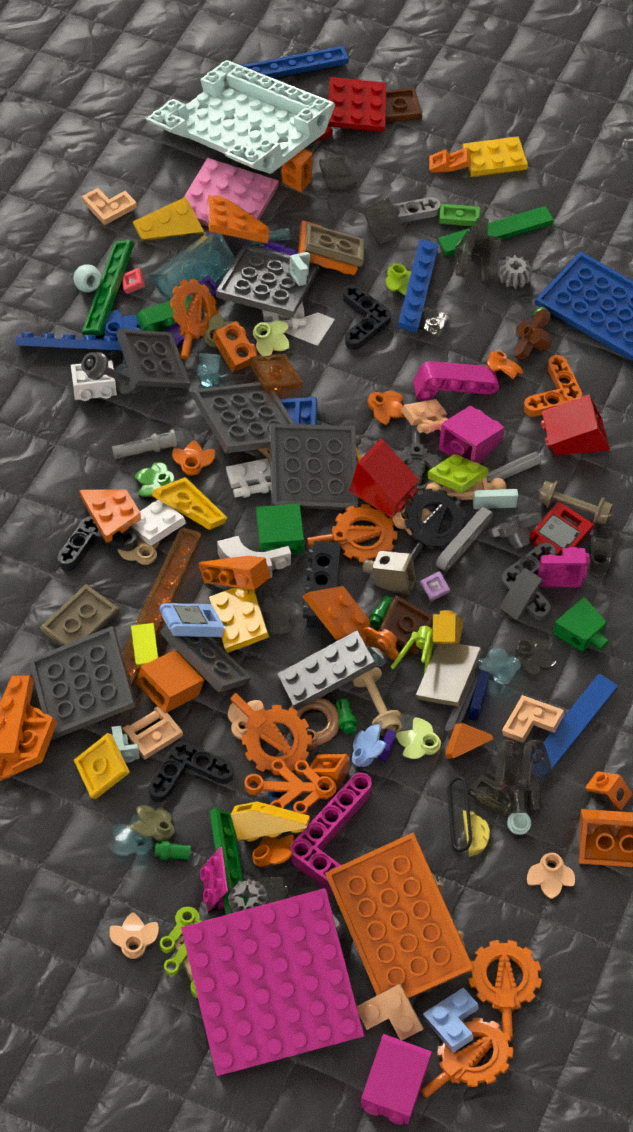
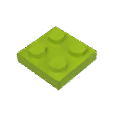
[428,454,488,493]

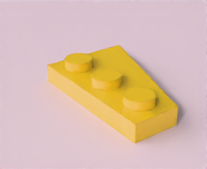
[133,197,204,241]
[152,477,227,530]

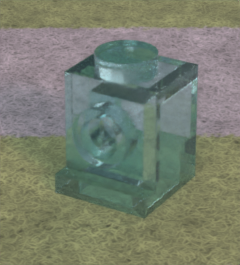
[197,353,221,387]

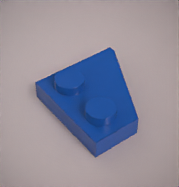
[280,397,318,425]

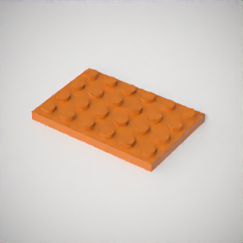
[325,832,474,999]

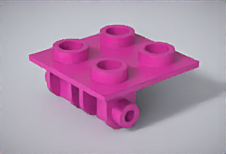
[200,847,228,912]

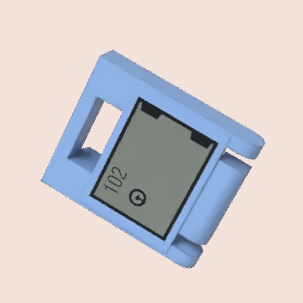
[160,603,225,637]

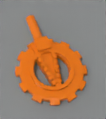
[170,279,219,359]
[307,504,397,563]
[230,693,312,775]
[468,940,542,1039]
[420,1018,513,1098]

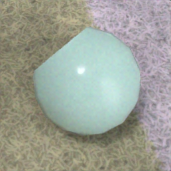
[73,264,102,293]

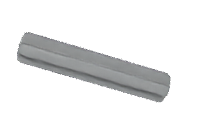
[486,452,541,483]

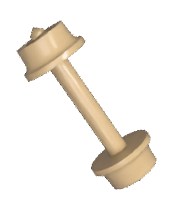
[353,667,402,736]

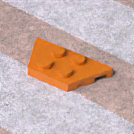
[79,490,141,543]
[302,586,370,644]
[0,705,57,781]

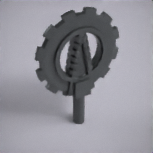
[395,425,443,495]

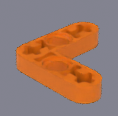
[524,355,582,417]

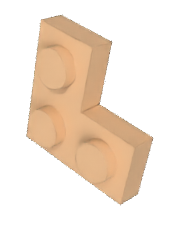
[82,188,137,225]
[502,695,564,743]
[357,984,424,1041]

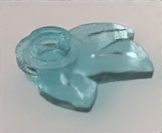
[477,647,521,684]
[111,813,153,856]

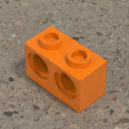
[281,149,313,192]
[213,321,257,373]

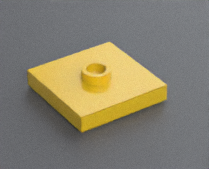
[74,733,130,799]

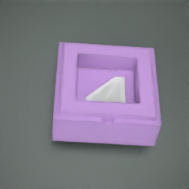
[420,571,450,602]

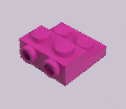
[537,547,590,587]

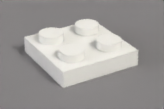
[128,500,186,546]

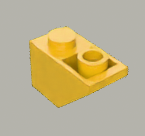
[433,610,464,644]

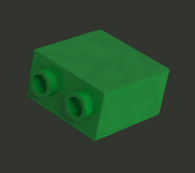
[256,504,304,555]

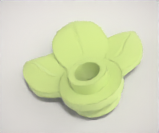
[253,320,289,358]
[396,717,441,759]

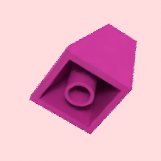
[439,406,505,464]
[360,1034,432,1125]

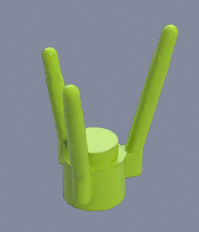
[391,626,434,674]

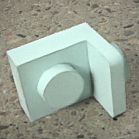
[289,252,310,286]
[112,726,140,763]

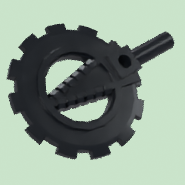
[404,488,467,563]

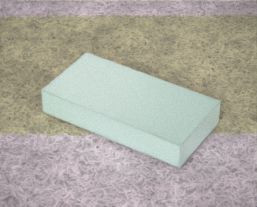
[473,489,518,509]

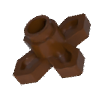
[514,308,553,360]

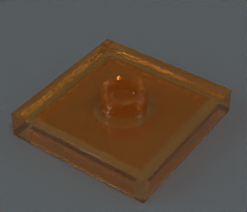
[248,354,303,392]

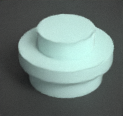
[507,811,531,835]

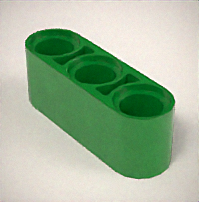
[136,297,191,332]

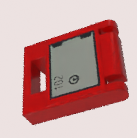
[529,501,594,556]

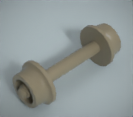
[538,481,613,525]

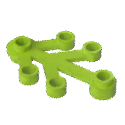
[160,907,202,998]

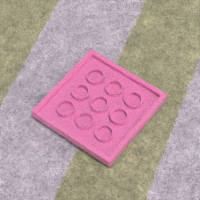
[183,158,279,240]

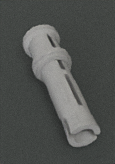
[112,429,178,459]

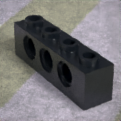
[303,541,341,629]

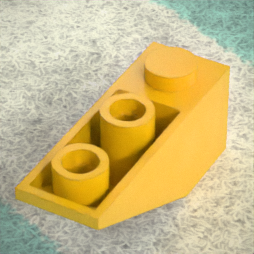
[231,801,310,842]

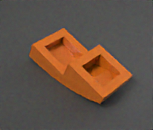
[429,147,471,173]

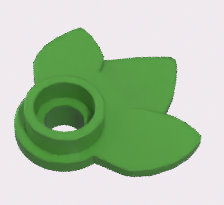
[135,462,175,497]

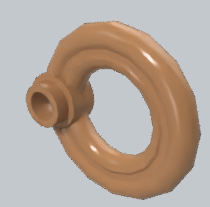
[287,697,340,750]

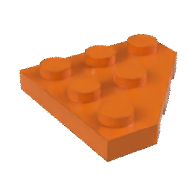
[207,195,269,243]
[298,220,358,275]

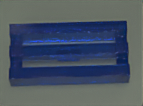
[468,670,490,721]

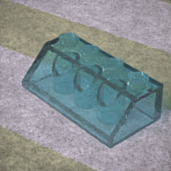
[149,232,236,300]

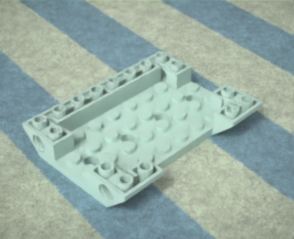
[146,60,335,174]

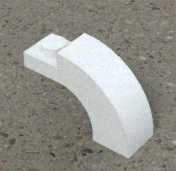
[217,536,291,578]

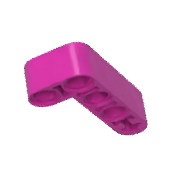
[413,361,499,402]

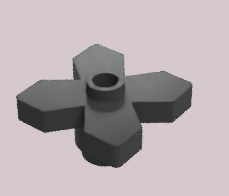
[487,512,543,549]

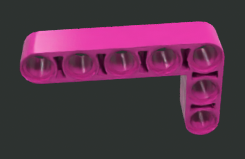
[290,773,372,895]

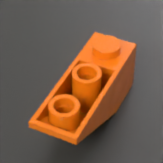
[199,555,270,590]

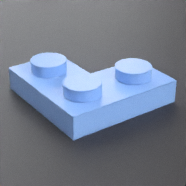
[423,988,479,1053]

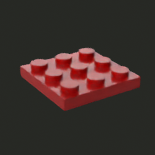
[327,77,386,132]

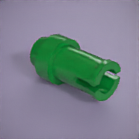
[369,596,393,628]
[336,699,358,734]
[155,841,191,860]

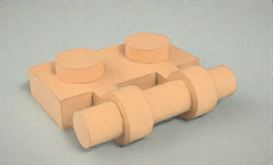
[401,399,448,434]

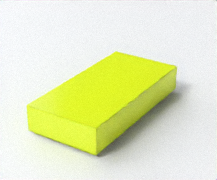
[131,623,158,668]

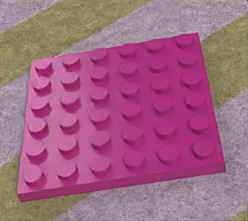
[181,888,364,1076]

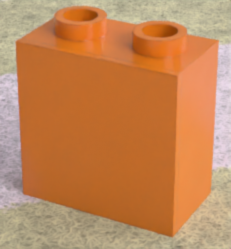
[136,650,204,713]

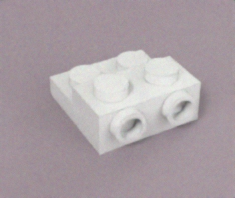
[71,360,117,401]

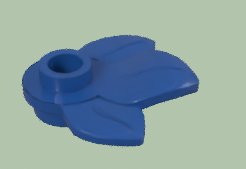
[104,310,141,340]

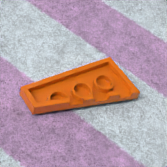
[0,675,34,758]

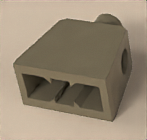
[363,551,416,596]

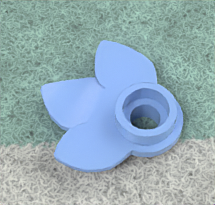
[352,724,387,767]

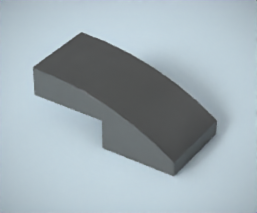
[500,568,543,620]

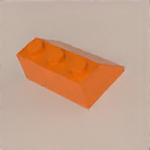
[579,809,633,867]

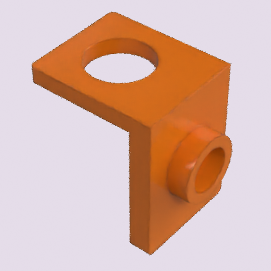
[585,771,632,811]

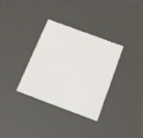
[285,313,335,346]

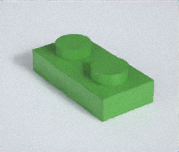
[439,204,480,227]

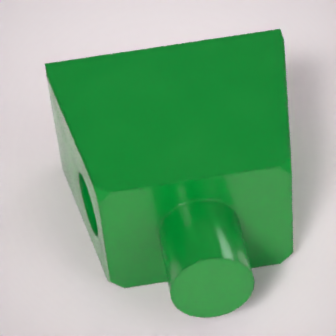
[553,597,610,651]

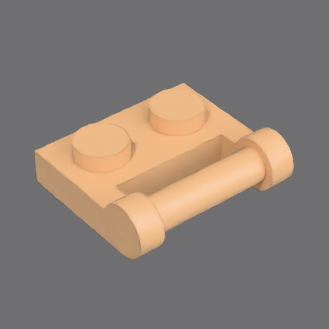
[121,706,183,760]

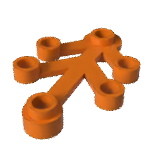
[244,759,337,815]

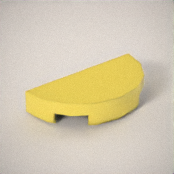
[462,811,490,857]

